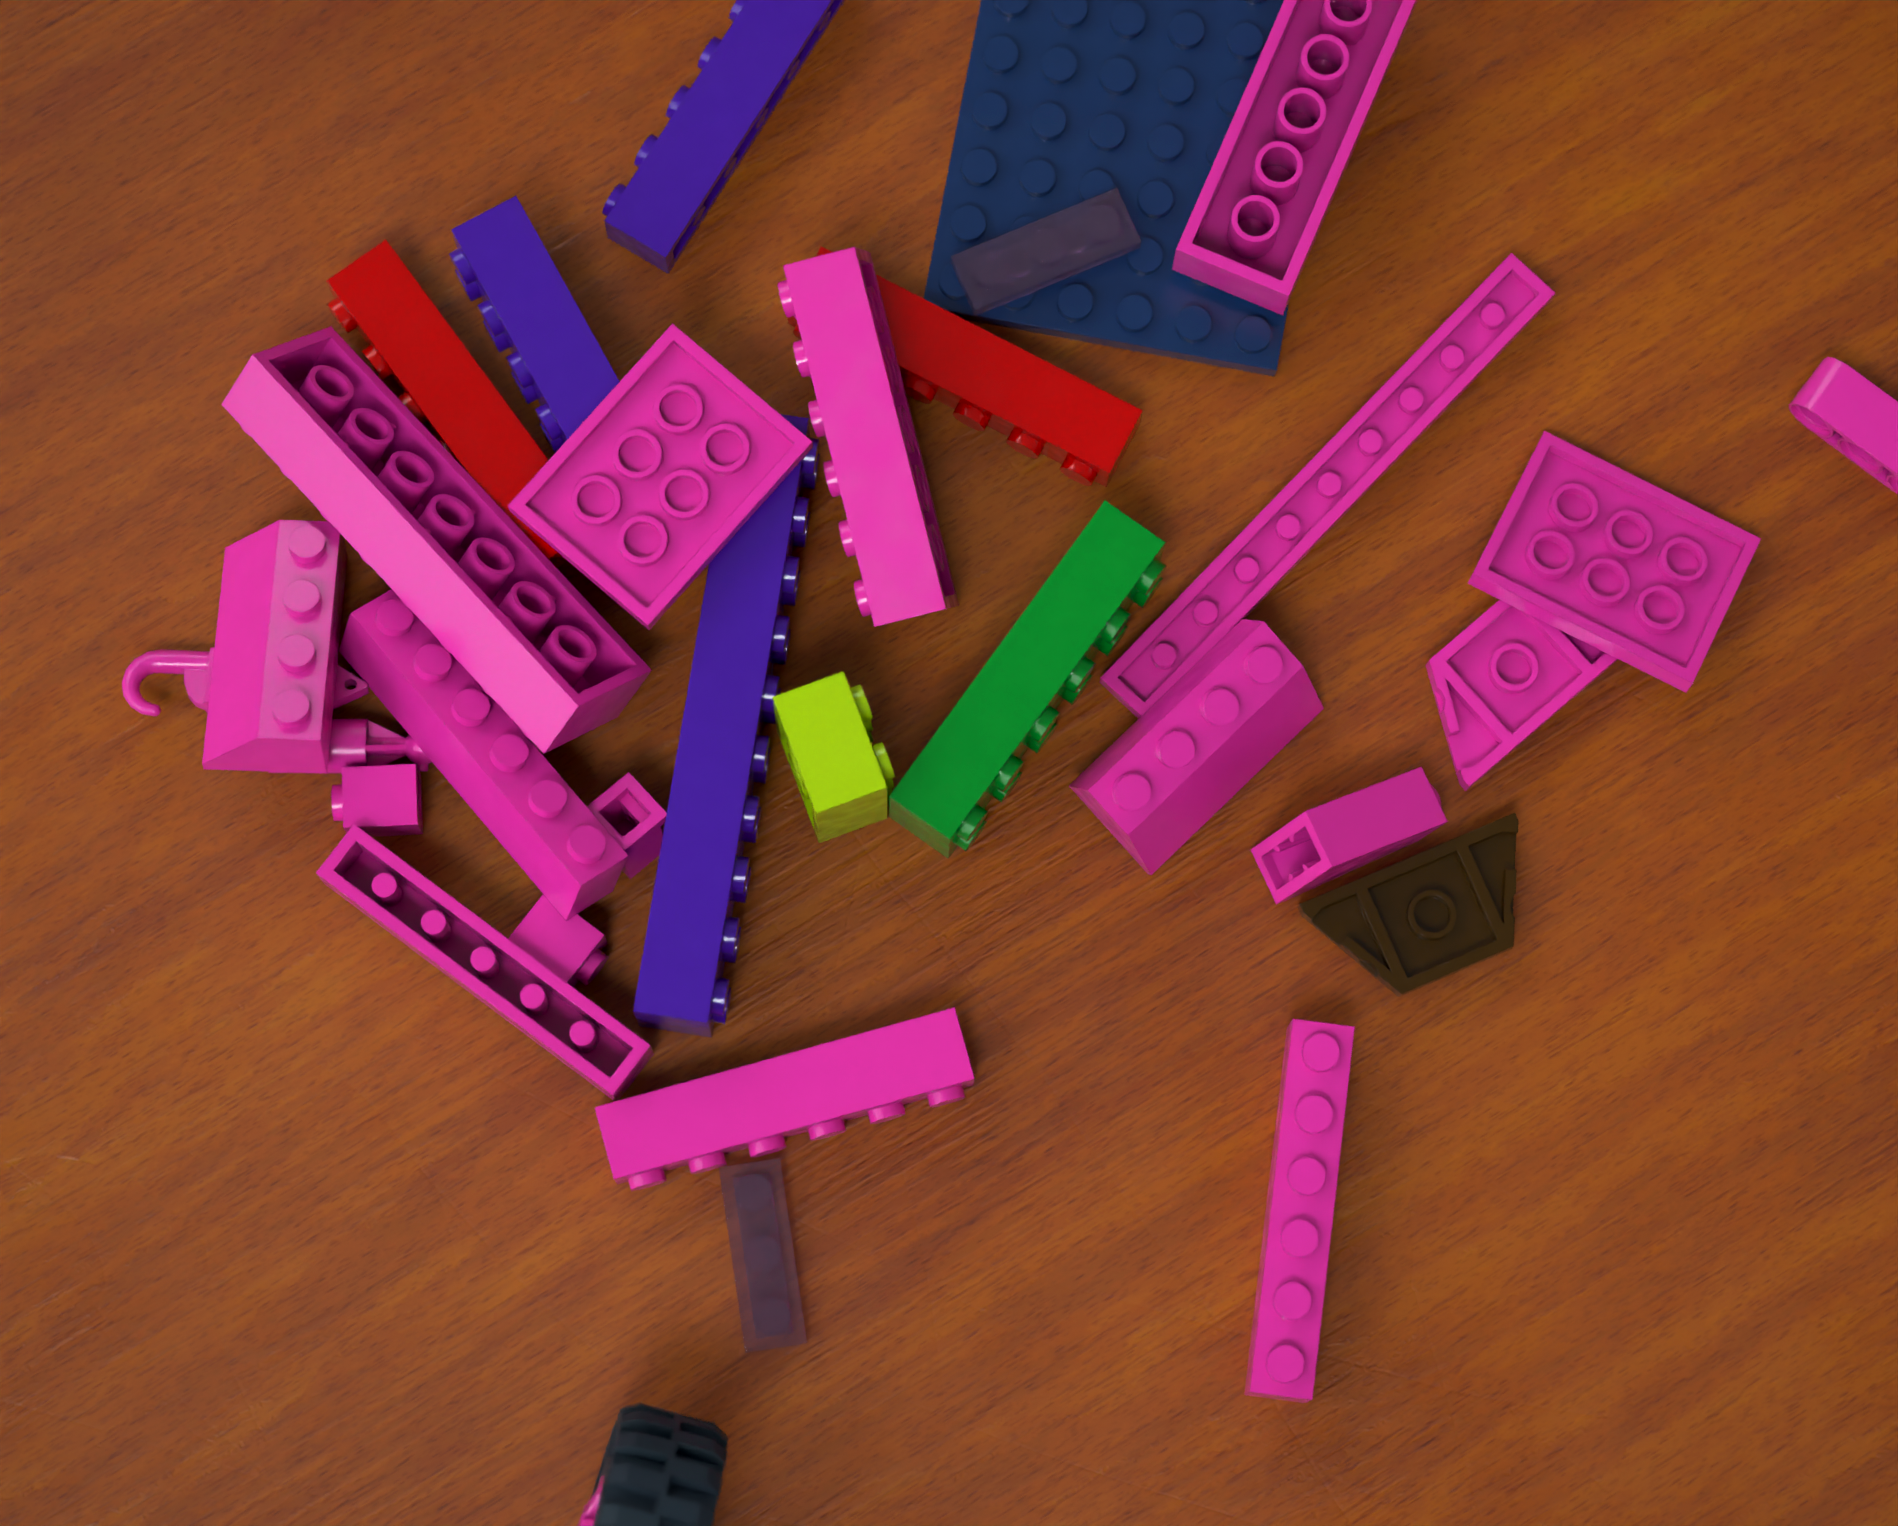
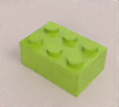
[773,671,895,843]

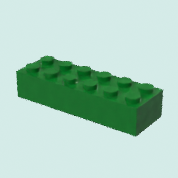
[889,500,1167,859]

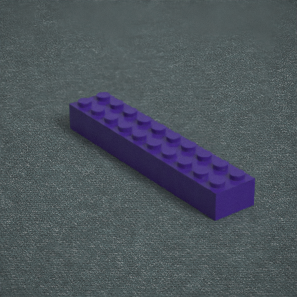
[633,414,820,1038]

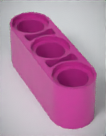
[1789,357,1898,495]

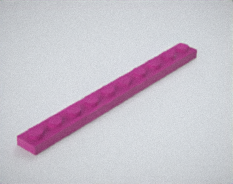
[1099,253,1555,719]

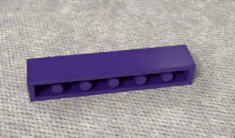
[602,0,845,274]

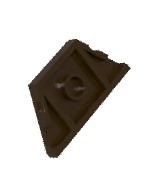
[1297,813,1519,997]

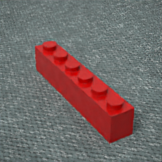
[326,239,568,569]
[788,246,1143,487]

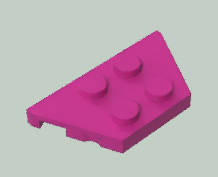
[1425,600,1618,791]

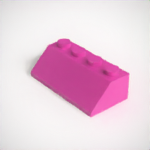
[202,520,347,774]
[1069,619,1324,875]

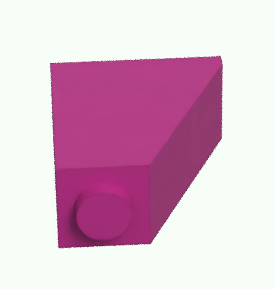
[1251,766,1448,905]

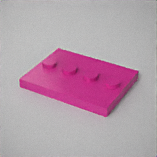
[508,323,813,630]
[1467,431,1761,693]

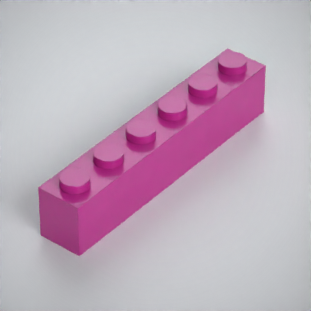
[339,589,628,921]
[316,824,654,1101]
[595,1007,975,1191]
[1244,1019,1355,1403]

